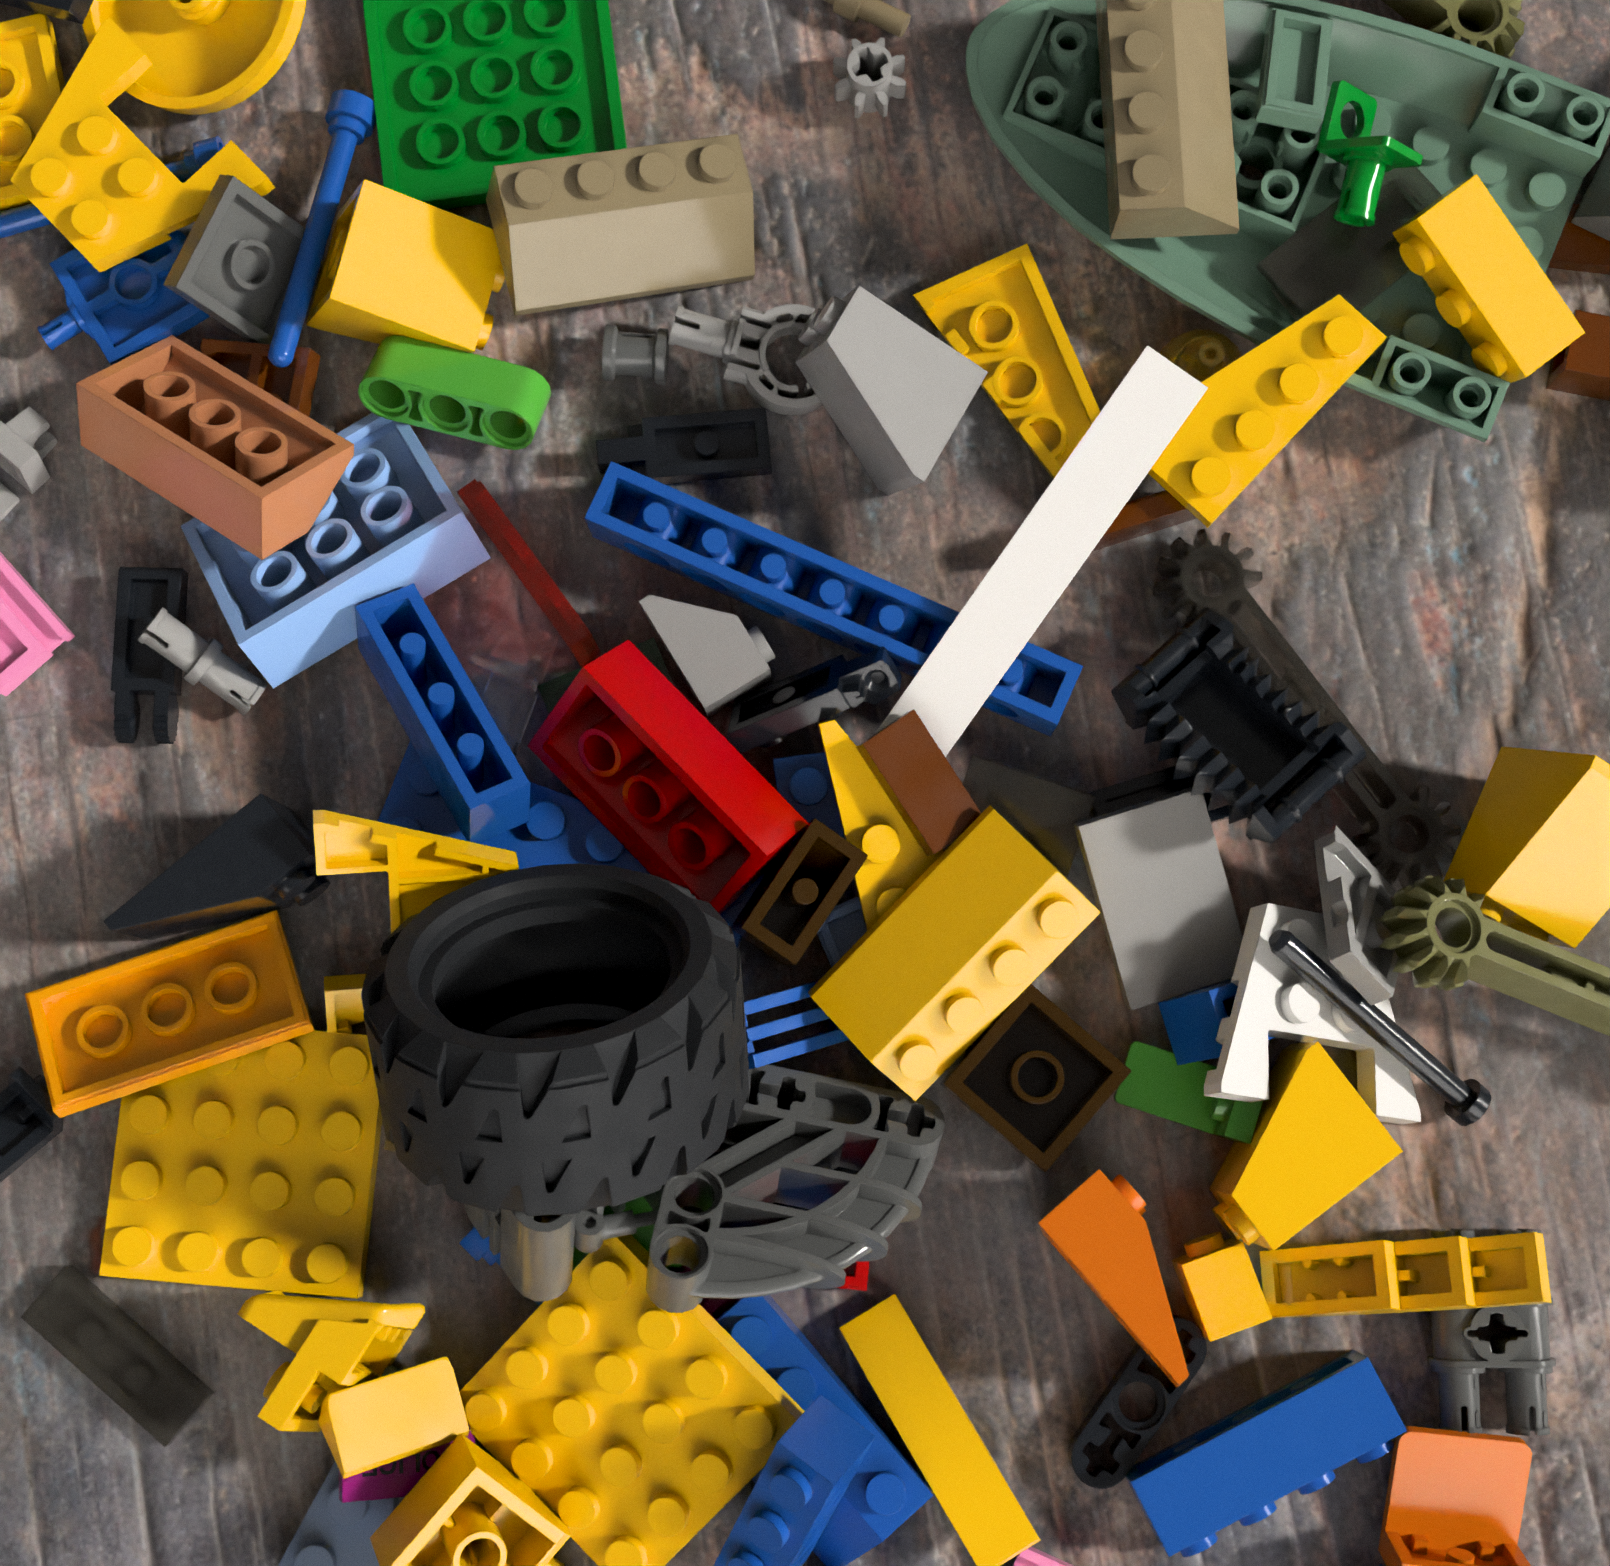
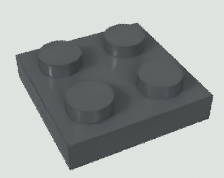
[163,174,305,344]

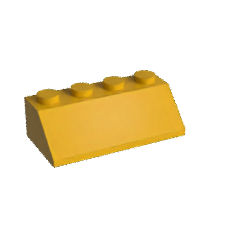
[808,805,1101,1101]

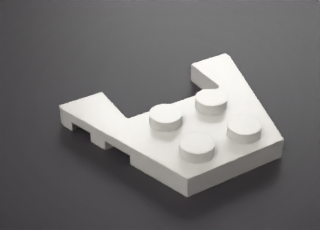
[1204,903,1421,1125]

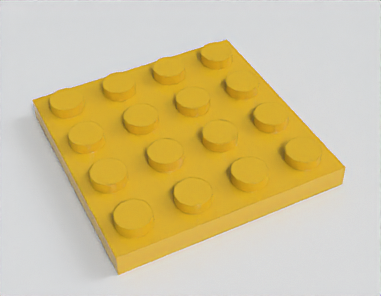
[99,1031,382,1299]
[460,1235,805,1566]

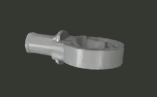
[668,304,823,415]

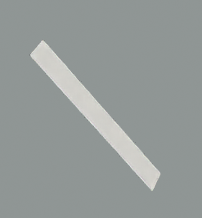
[875,345,1208,757]

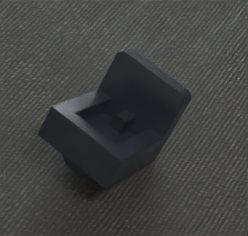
[0,1066,64,1182]

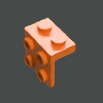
[1378,1426,1532,1566]

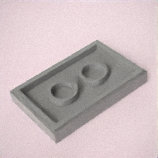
[1073,787,1243,1010]

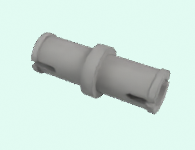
[137,607,268,716]

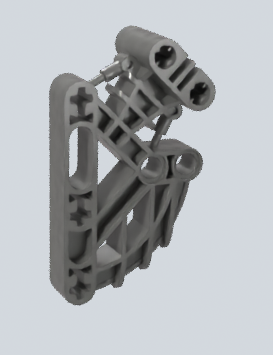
[464,1029,945,1313]

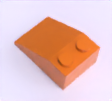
[1038,1169,1189,1388]

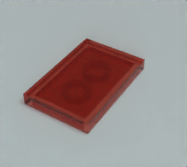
[457,479,602,668]

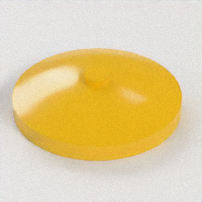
[82,0,306,115]

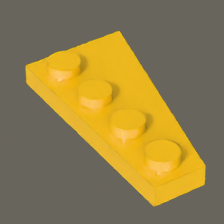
[913,243,1100,479]
[1148,294,1387,528]

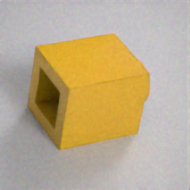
[1171,1232,1273,1342]

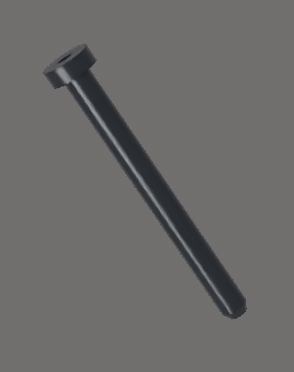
[1268,930,1491,1126]

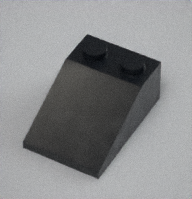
[104,793,330,940]

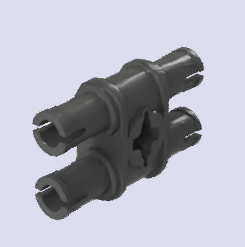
[1427,1229,1556,1436]

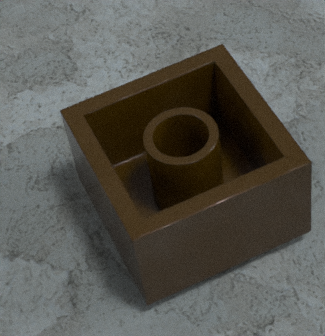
[940,984,1131,1173]

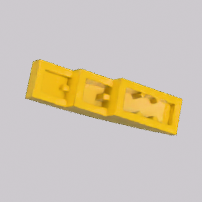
[1259,1232,1552,1319]
[839,1294,1041,1566]

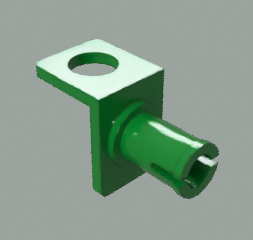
[1316,80,1423,227]

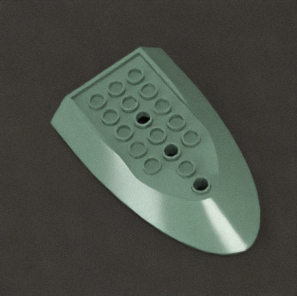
[965,0,1610,442]

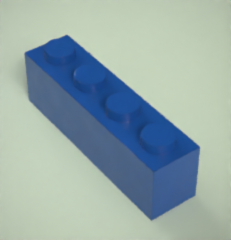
[355,583,531,843]
[1126,1350,1407,1557]

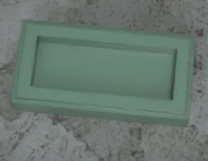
[1255,7,1333,134]

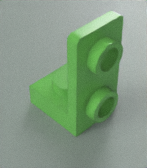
[1114,1041,1263,1144]

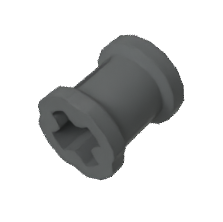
[602,324,669,385]

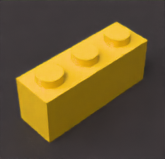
[1392,174,1585,383]

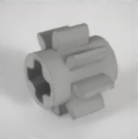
[833,37,906,119]

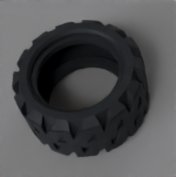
[361,863,749,1216]

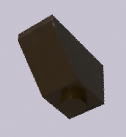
[730,818,868,965]

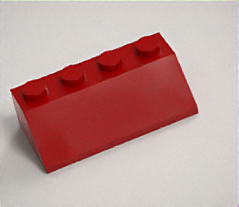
[527,639,809,914]

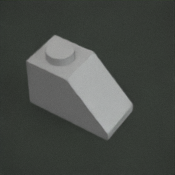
[639,594,775,719]

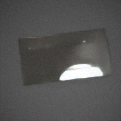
[1256,167,1442,321]

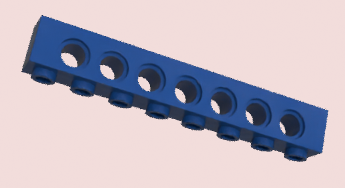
[584,461,1083,737]

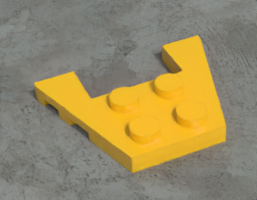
[10,17,275,273]
[313,810,519,1033]

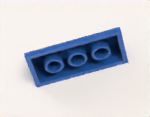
[715,1295,933,1566]

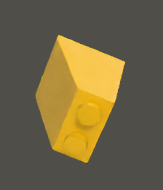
[306,179,505,353]
[1443,747,1610,949]
[1209,1041,1403,1251]

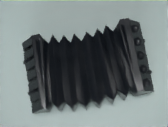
[1111,607,1367,844]

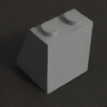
[795,286,988,496]

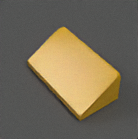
[318,1357,470,1479]

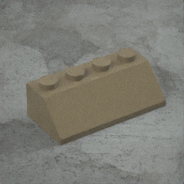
[1095,0,1239,240]
[486,134,755,316]

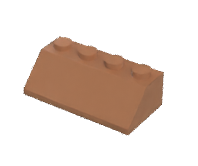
[76,335,354,560]

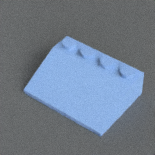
[181,413,491,689]

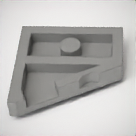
[1314,825,1399,1006]

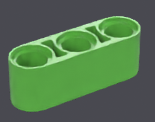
[358,335,551,450]

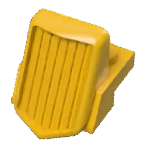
[237,1290,425,1432]

